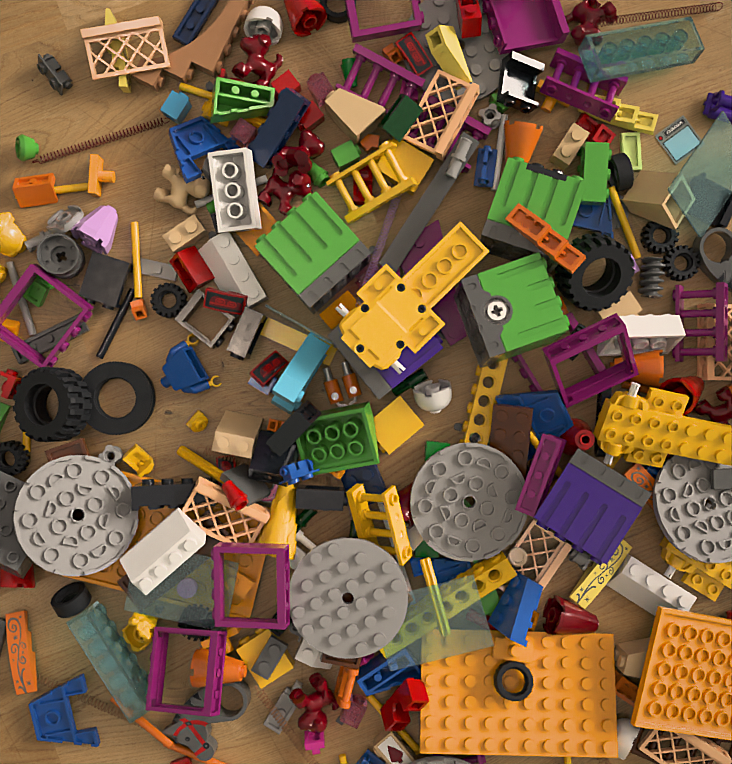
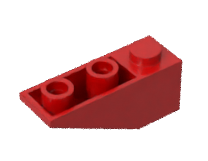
[456,0,482,39]

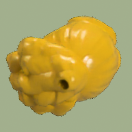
[0,212,27,257]
[122,611,158,652]

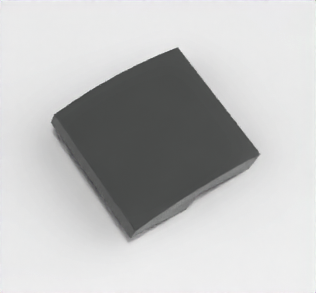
[220,463,271,507]

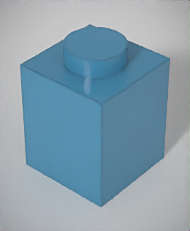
[160,90,192,125]

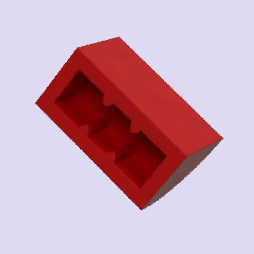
[169,245,215,293]

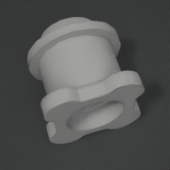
[479,104,502,130]
[98,445,123,466]
[568,548,592,570]

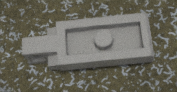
[263,680,303,734]

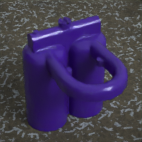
[702,90,732,124]

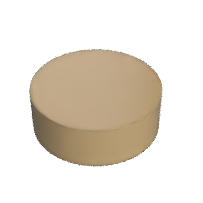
[508,547,527,567]

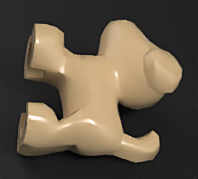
[153,164,211,215]

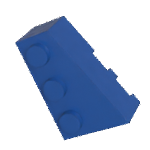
[488,571,543,647]
[356,646,420,696]

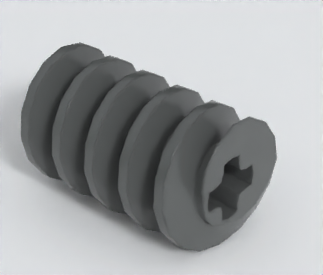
[638,257,666,298]

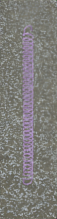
[355,194,402,307]

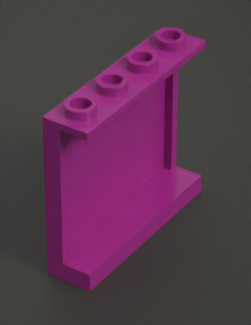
[482,0,570,55]

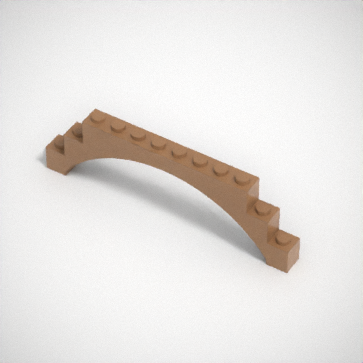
[133,0,256,92]

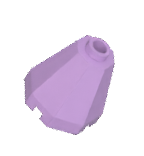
[71,205,118,255]

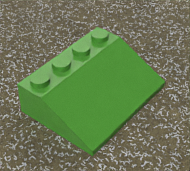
[296,402,380,475]

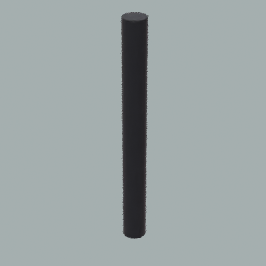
[96,288,134,359]

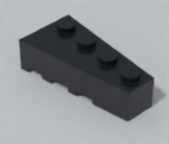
[131,477,218,511]

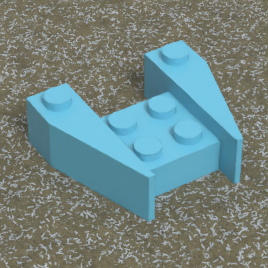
[271,333,330,415]

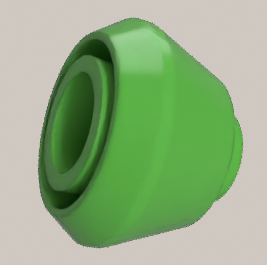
[15,134,39,161]

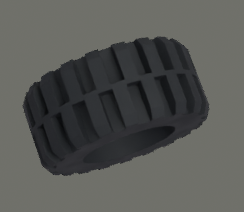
[554,233,635,312]
[13,367,92,442]

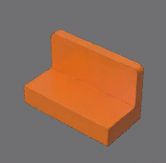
[12,173,58,208]

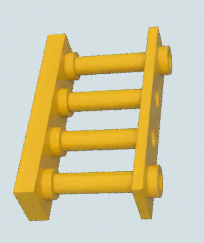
[326,141,418,223]
[346,483,413,566]

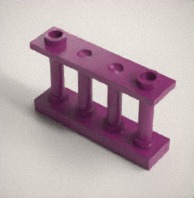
[335,43,425,114]
[539,47,629,122]
[404,91,492,173]
[672,282,728,362]
[515,433,567,517]

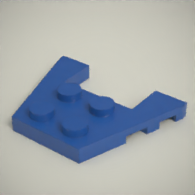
[168,116,245,184]
[572,195,614,239]
[496,389,573,461]
[409,558,474,614]
[28,673,100,747]

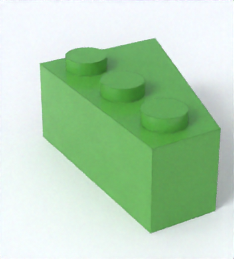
[210,77,275,123]
[577,142,612,206]

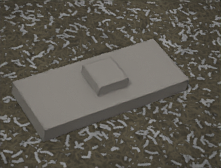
[140,258,177,281]

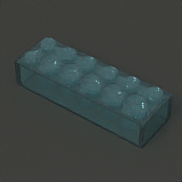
[578,16,705,83]
[66,601,149,723]

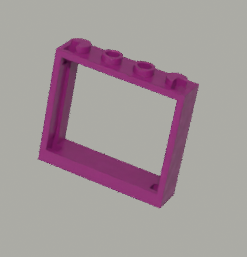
[344,0,424,43]
[0,264,94,367]
[511,312,606,392]
[542,313,639,408]
[211,542,290,630]
[145,627,227,717]

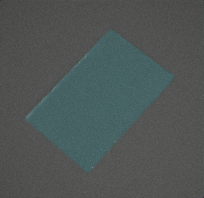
[667,111,732,238]
[265,305,336,348]
[124,541,239,631]
[383,575,494,671]

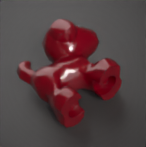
[565,0,617,48]
[231,34,284,87]
[272,129,325,177]
[258,168,313,217]
[694,386,732,425]
[289,672,339,734]

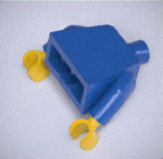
[160,334,222,394]

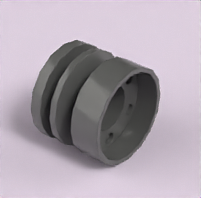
[36,233,86,279]

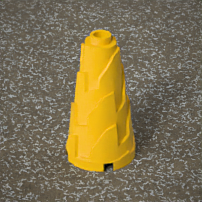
[258,483,297,560]

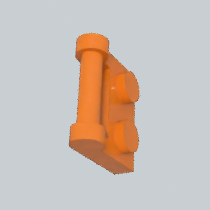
[333,666,359,709]

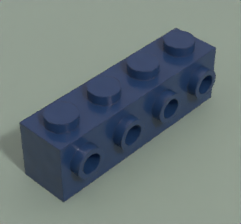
[248,87,311,169]

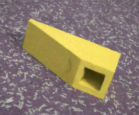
[425,25,472,90]

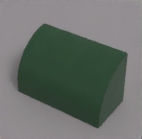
[377,94,423,142]

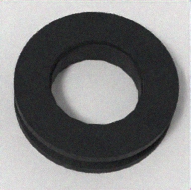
[83,361,156,435]

